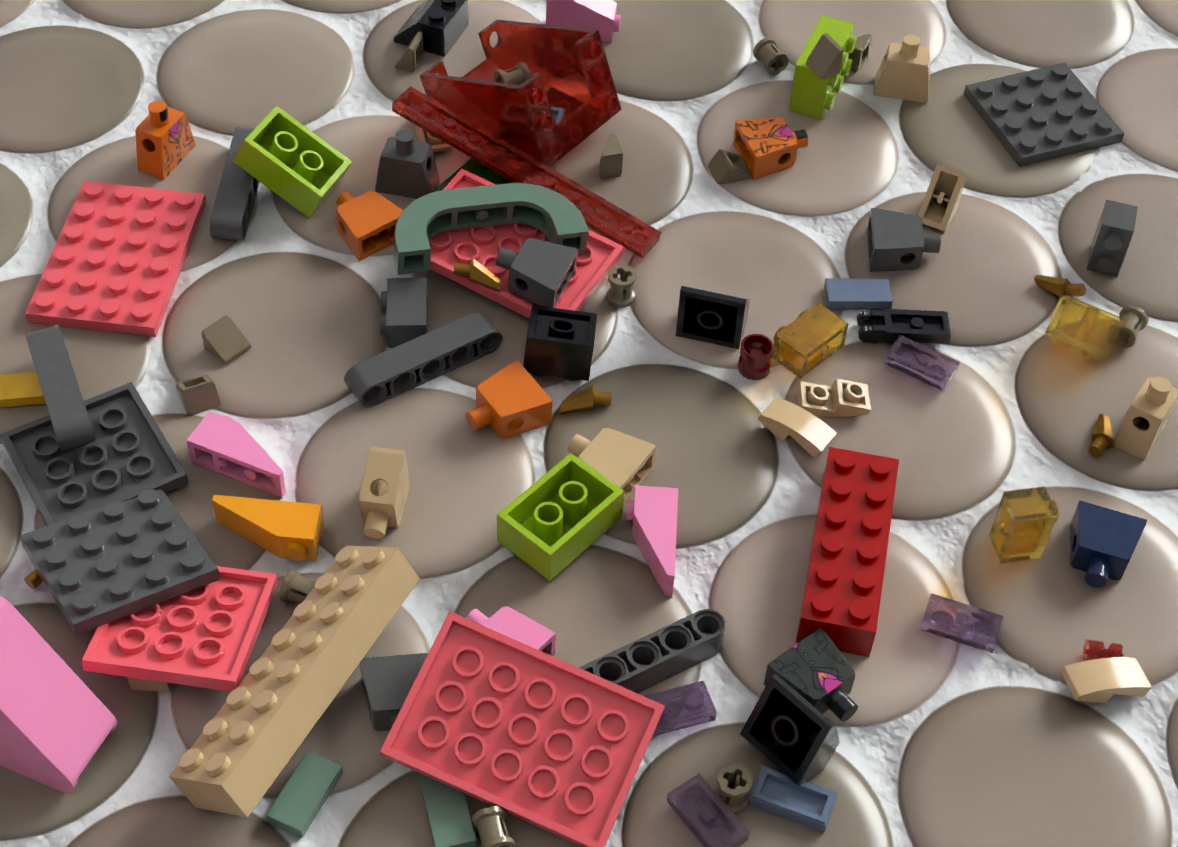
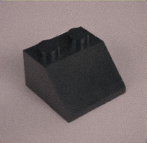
[394,0,469,57]
[676,286,750,349]
[523,305,597,381]
[740,674,840,785]

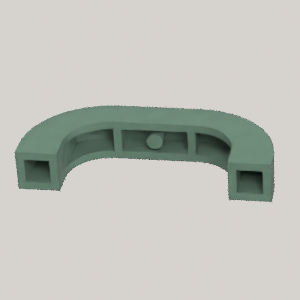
[394,183,589,275]

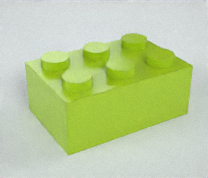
[788,15,857,120]
[233,106,352,218]
[497,453,624,581]

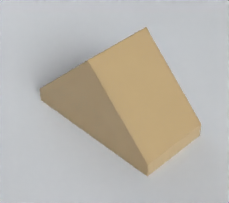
[918,163,967,232]

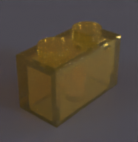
[1045,295,1128,361]
[772,303,848,379]
[989,486,1059,563]

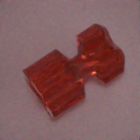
[1083,639,1124,661]

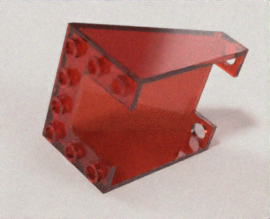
[419,20,622,170]

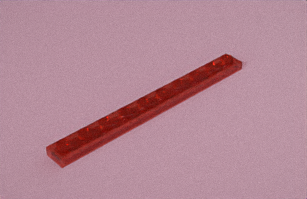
[392,86,661,258]

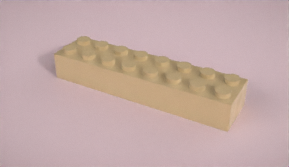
[169,546,420,817]

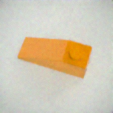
[212,495,324,561]

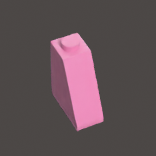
[546,0,621,43]

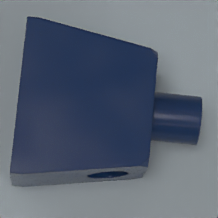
[1070,500,1147,588]

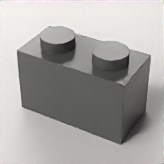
[1086,200,1138,277]
[380,277,428,348]

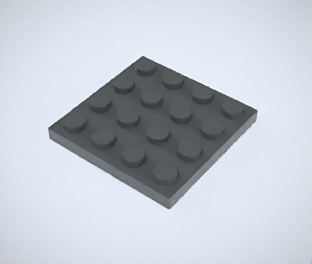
[964,63,1124,167]
[0,382,189,526]
[20,488,220,636]

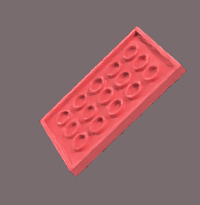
[429,169,624,319]
[25,181,206,337]
[380,611,665,847]

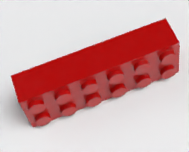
[795,447,899,657]

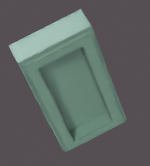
[266,751,343,838]
[420,776,476,847]

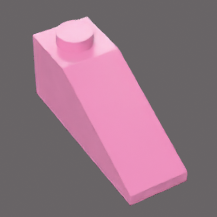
[186,411,286,498]
[626,485,678,597]

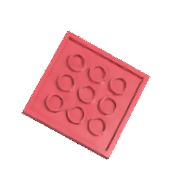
[82,566,278,692]

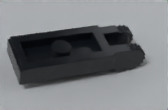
[857,309,951,344]

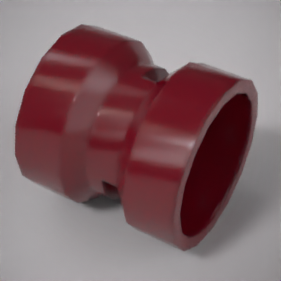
[738,334,774,380]

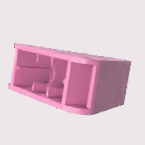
[0,595,118,792]

